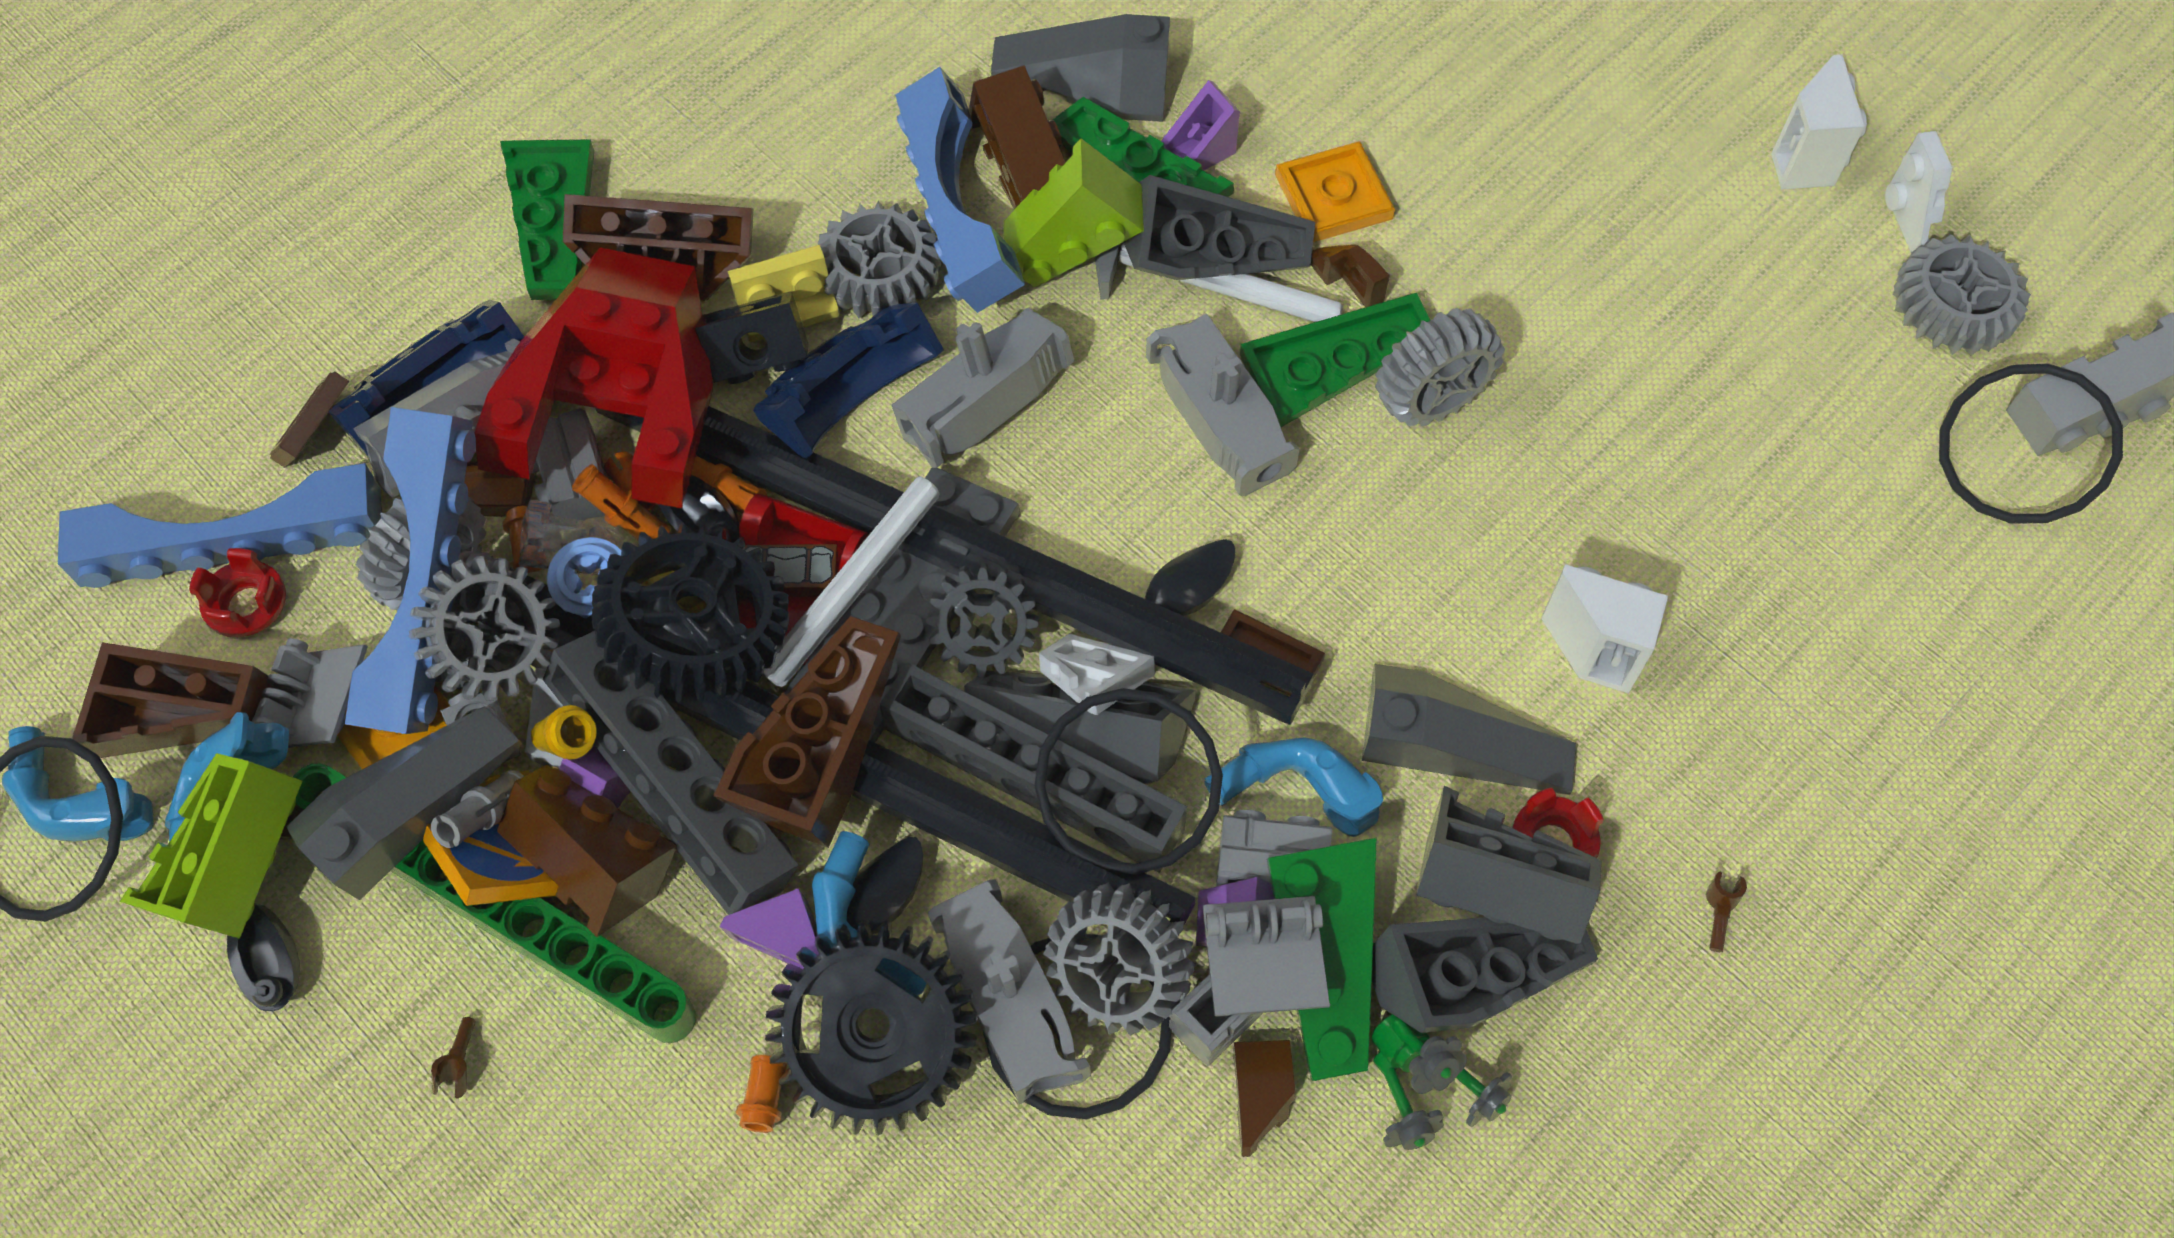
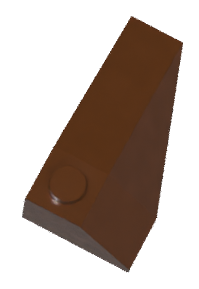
[713,616,901,848]

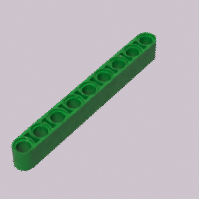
[293,763,696,1043]

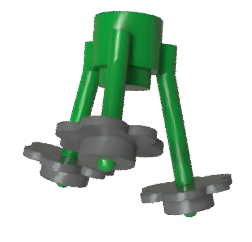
[1372,1014,1512,1150]

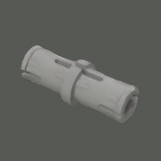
[431,770,524,848]

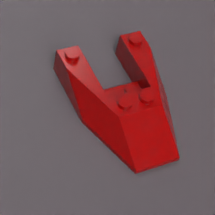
[474,247,713,508]

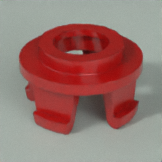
[189,548,286,638]
[1512,787,1604,858]

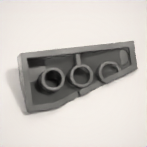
[991,14,1170,122]
[1123,175,1315,280]
[1362,664,1576,795]
[964,671,1196,784]
[286,706,523,900]
[1371,917,1598,1033]

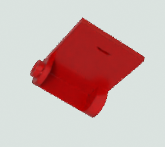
[737,493,869,666]

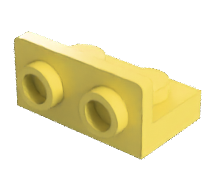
[728,245,840,342]

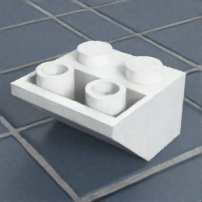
[1771,54,1867,190]
[1542,564,1668,694]

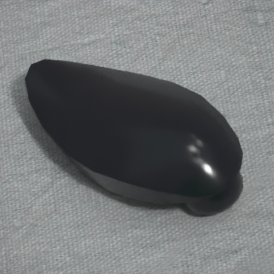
[658,475,739,543]
[1145,539,1235,617]
[846,836,923,935]
[227,903,300,1012]

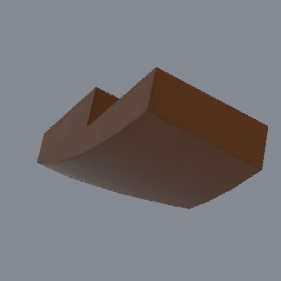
[1310,245,1390,308]
[1233,1040,1295,1157]

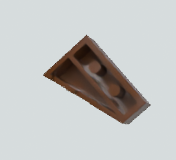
[969,65,1067,209]
[72,642,277,758]
[497,765,677,937]

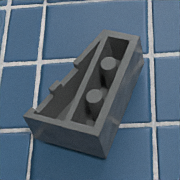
[1416,786,1602,945]

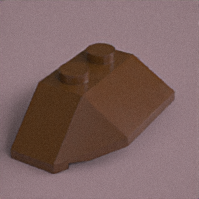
[563,194,754,301]

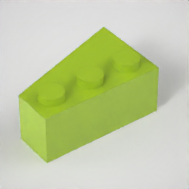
[1004,139,1144,287]
[119,753,302,939]

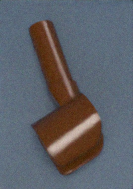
[1706,872,1747,952]
[431,1017,476,1099]

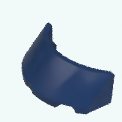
[329,300,525,458]
[753,302,944,460]

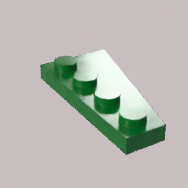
[1052,97,1234,197]
[500,139,594,300]
[1239,293,1431,427]
[1266,837,1377,1081]

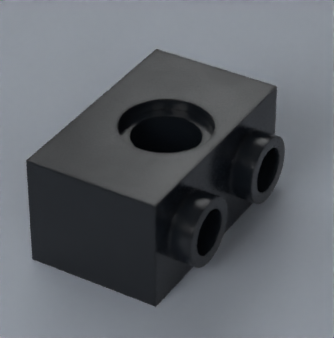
[695,291,809,384]

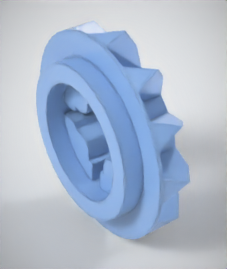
[547,537,621,619]

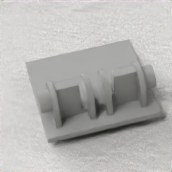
[252,638,368,748]
[1203,896,1330,1017]

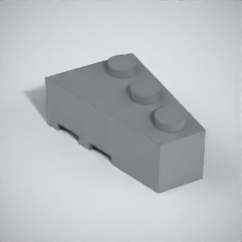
[2006,312,2174,456]

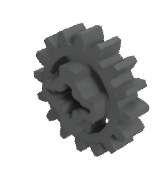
[926,563,1039,677]

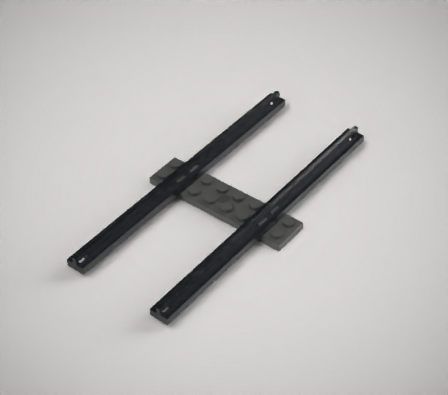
[510,406,1314,936]

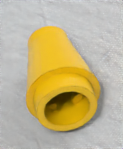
[531,705,596,759]

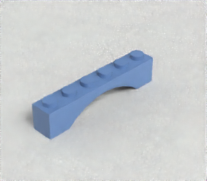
[895,67,1025,313]
[345,407,476,734]
[58,463,382,588]

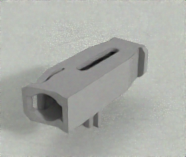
[891,308,1074,468]
[1146,314,1300,496]
[353,339,556,497]
[928,880,1091,1104]

